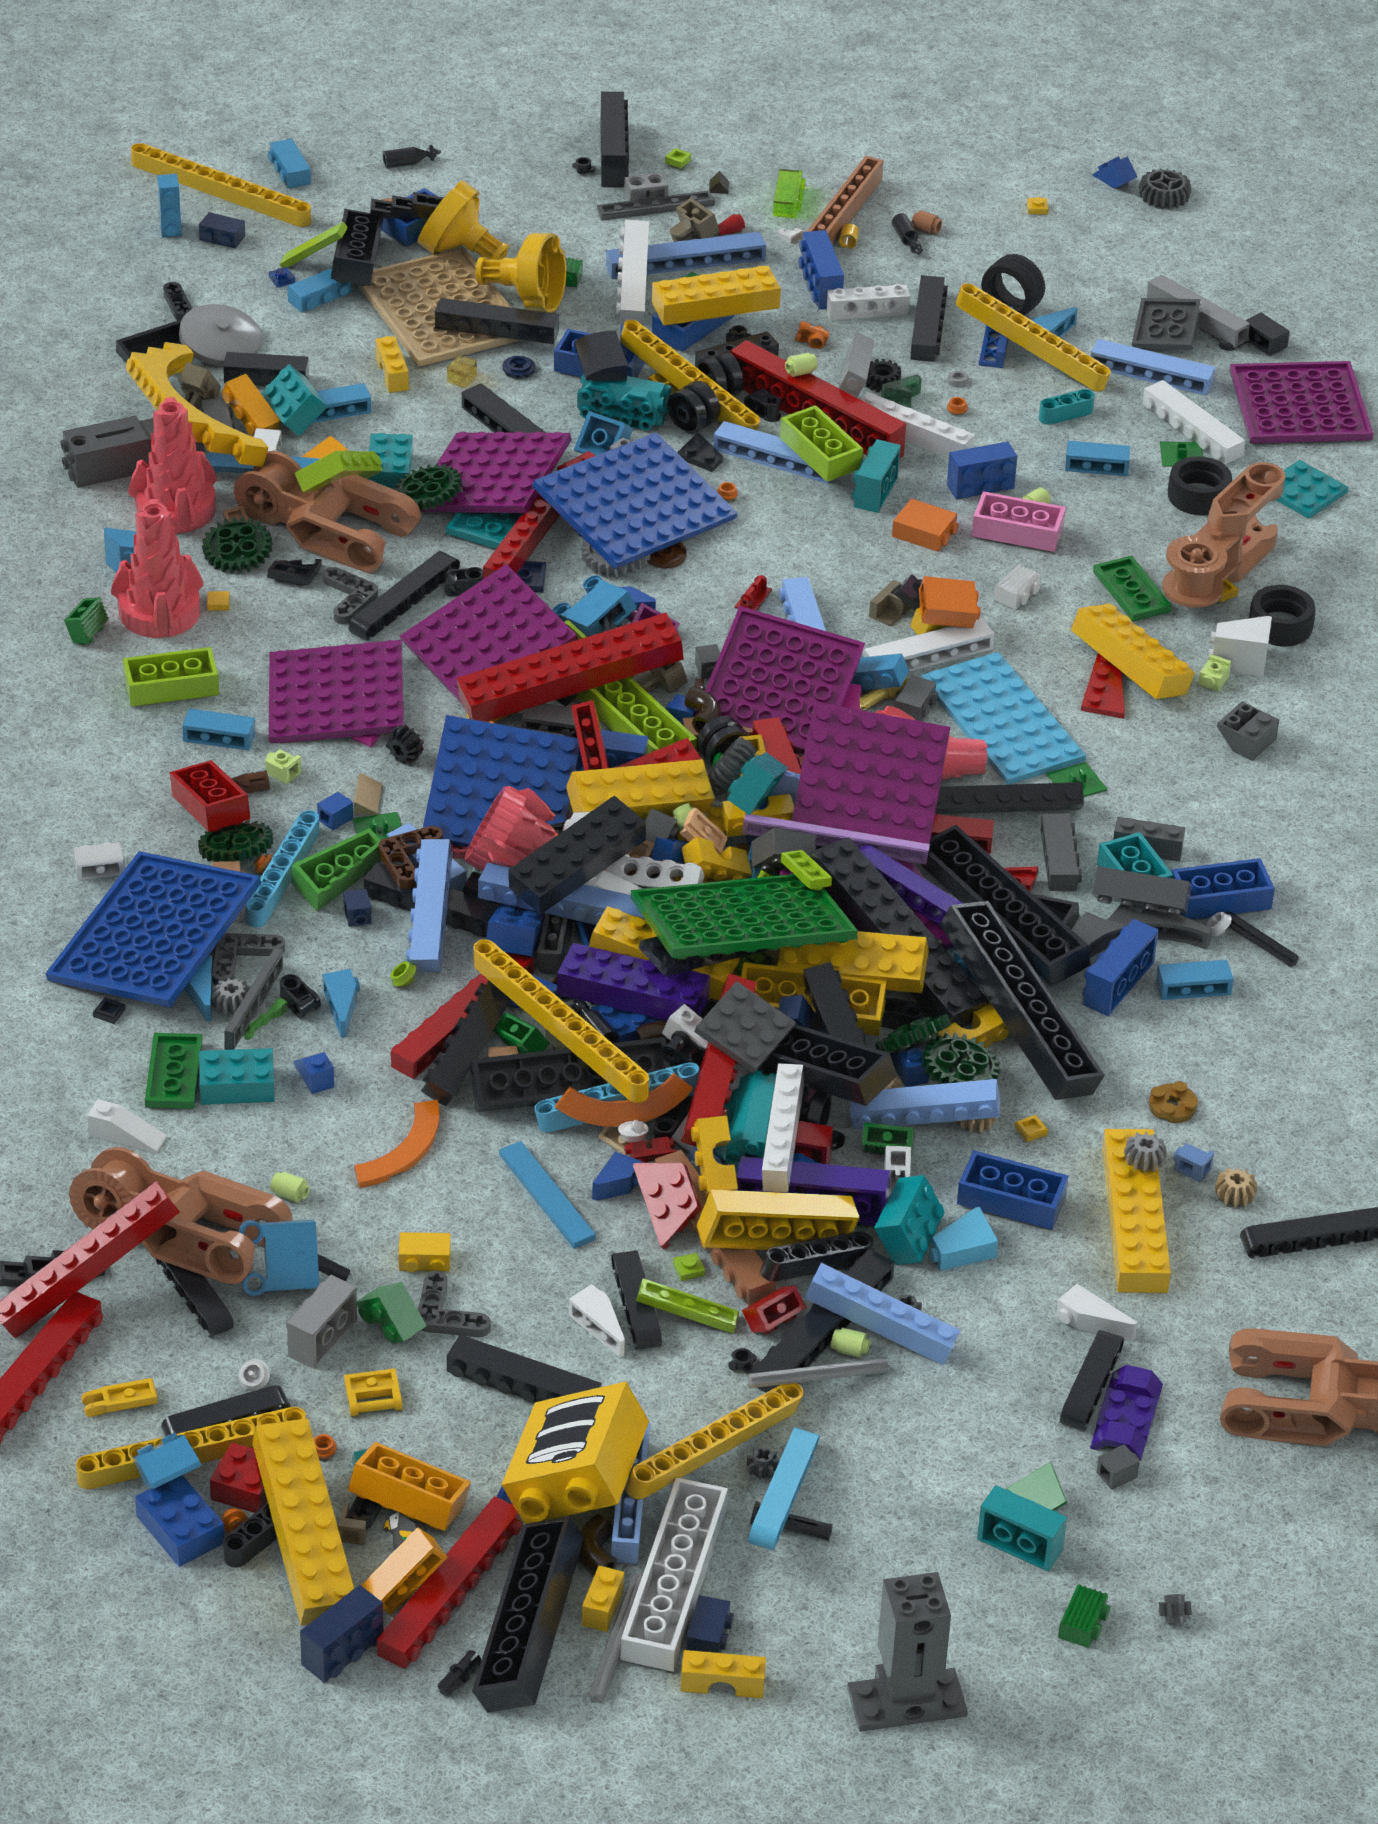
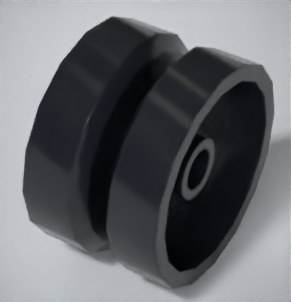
[696,351,743,396]
[667,381,720,434]
[697,716,750,767]
[799,1086,832,1126]

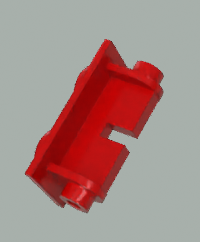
[734,575,772,611]
[624,1136,677,1163]

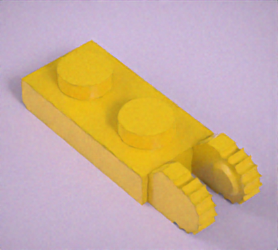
[81,1378,158,1417]

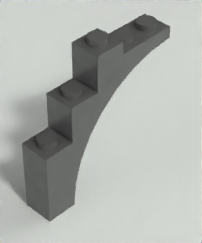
[1072,905,1212,958]

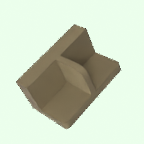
[869,580,910,626]

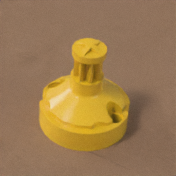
[417,180,510,260]
[475,233,566,313]

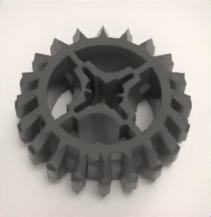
[1139,168,1192,209]
[708,737,756,795]

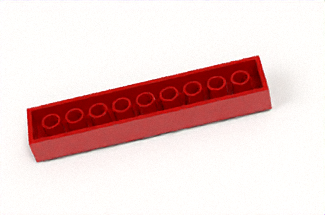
[730,340,906,458]
[456,612,684,722]

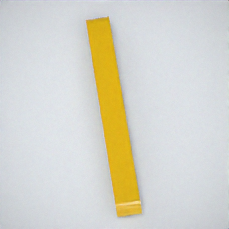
[956,283,1111,392]
[620,320,760,431]
[625,1383,804,1499]
[76,1407,306,1489]

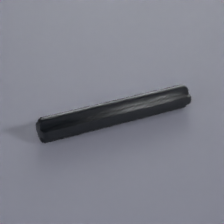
[1225,911,1299,967]

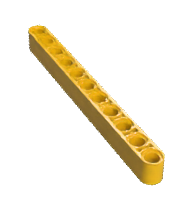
[131,143,311,227]
[474,939,649,1103]

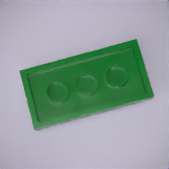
[1093,555,1172,622]
[145,1033,203,1109]

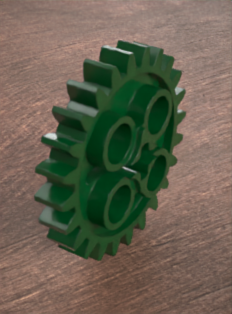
[393,464,463,512]
[202,517,273,574]
[198,820,274,863]
[875,1014,951,1052]
[921,1033,1001,1084]

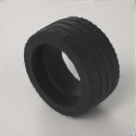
[981,254,1046,316]
[1168,456,1232,516]
[1249,584,1316,647]

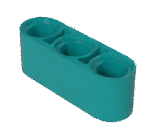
[1039,389,1095,425]

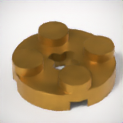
[1149,1081,1198,1123]

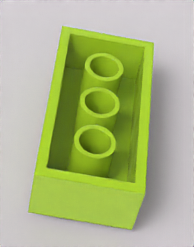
[780,405,863,482]
[123,647,219,707]

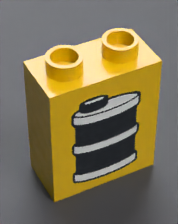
[501,1381,649,1524]

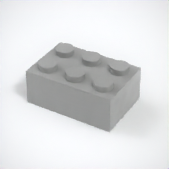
[286,1275,357,1369]

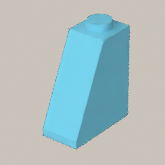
[929,1207,998,1271]

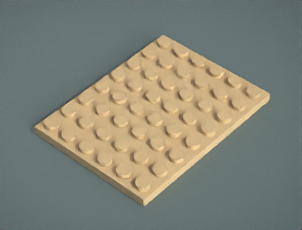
[357,247,522,367]

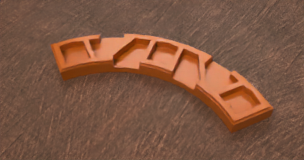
[555,1072,694,1127]
[354,1100,439,1188]

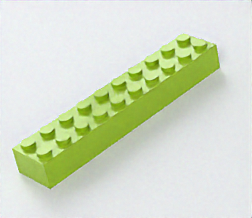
[564,620,697,754]

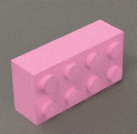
[972,491,1066,552]

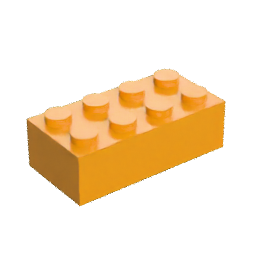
[348,1442,471,1531]

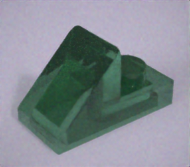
[881,374,922,408]

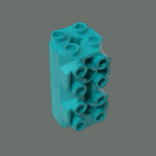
[577,374,672,431]
[716,1070,777,1174]

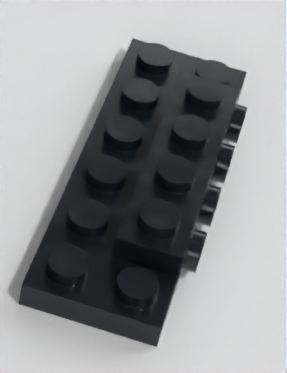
[639,936,770,977]

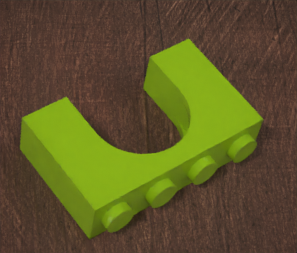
[295,451,383,492]

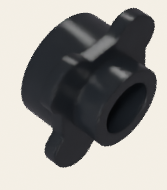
[572,157,595,174]
[728,1348,757,1373]

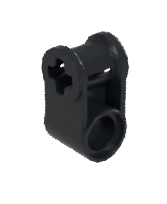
[744,388,781,422]
[443,567,483,597]
[280,974,321,1019]
[661,1031,705,1070]

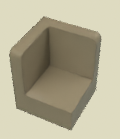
[337,1502,369,1545]

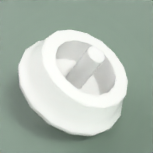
[1206,912,1232,937]
[618,1120,649,1142]
[239,1359,270,1391]

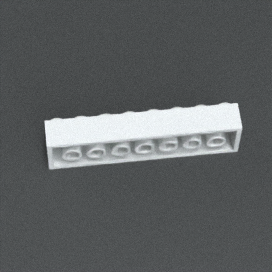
[620,1477,728,1672]

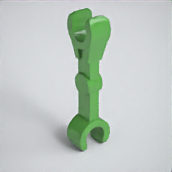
[244,998,288,1040]

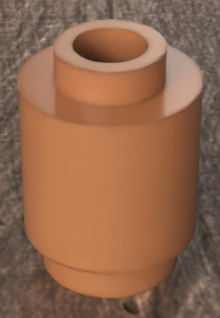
[912,210,942,234]

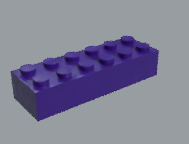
[557,943,710,1021]
[736,1156,890,1226]

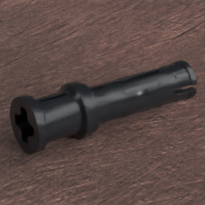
[750,1501,833,1541]

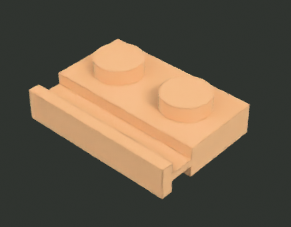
[680,808,728,854]

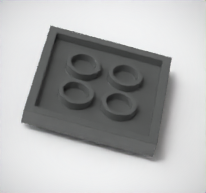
[1132,298,1202,350]
[694,981,796,1074]

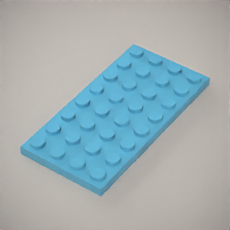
[921,652,1086,784]

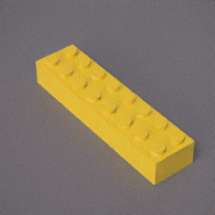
[1102,1129,1171,1293]
[252,1418,354,1626]

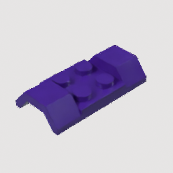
[1090,1365,1163,1461]

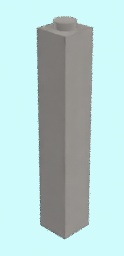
[1147,275,1250,348]
[839,332,874,397]

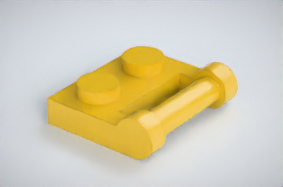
[344,1368,403,1417]

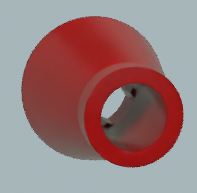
[717,214,745,236]

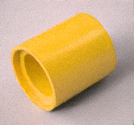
[839,223,859,249]

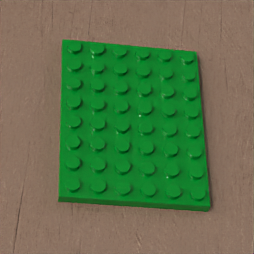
[631,874,858,959]

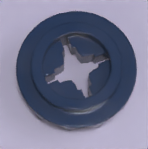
[502,356,535,379]

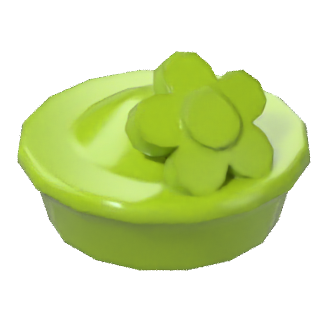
[390,961,417,987]

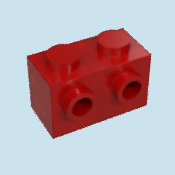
[742,1285,806,1335]

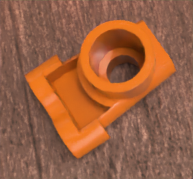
[795,321,829,349]

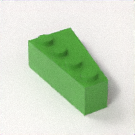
[291,828,382,912]

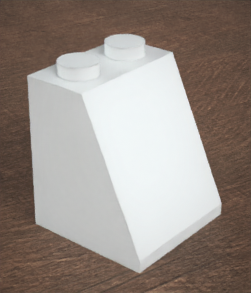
[1208,616,1272,677]

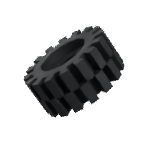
[865,359,901,393]

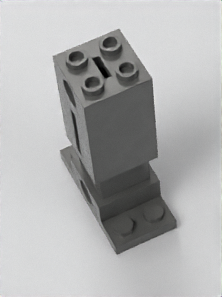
[60,415,204,488]
[847,1572,968,1732]

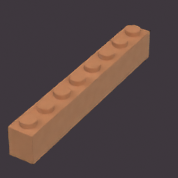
[807,156,884,245]
[655,1150,776,1306]

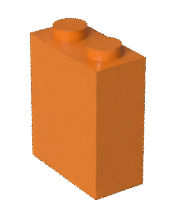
[892,498,959,552]
[919,576,981,628]

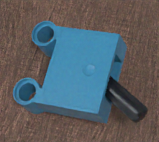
[552,575,637,637]
[239,1219,350,1296]

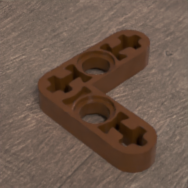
[379,826,443,889]

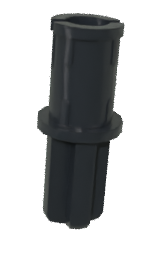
[437,1650,481,1696]

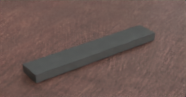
[597,190,715,220]
[224,948,283,1050]

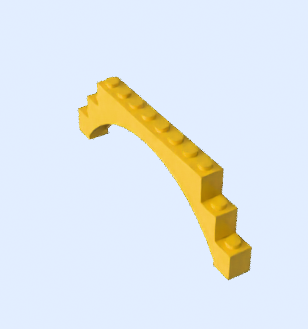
[126,342,269,467]

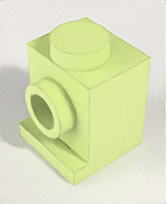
[1198,654,1231,691]
[265,749,301,784]

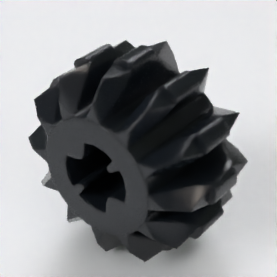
[385,725,424,764]

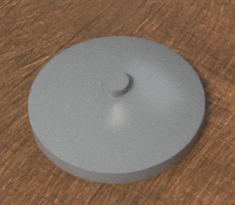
[179,304,261,367]

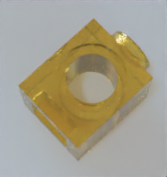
[447,354,477,388]

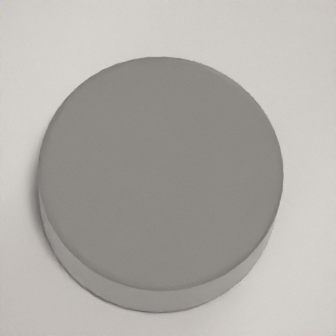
[948,371,969,388]

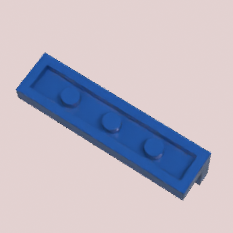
[979,306,1013,368]

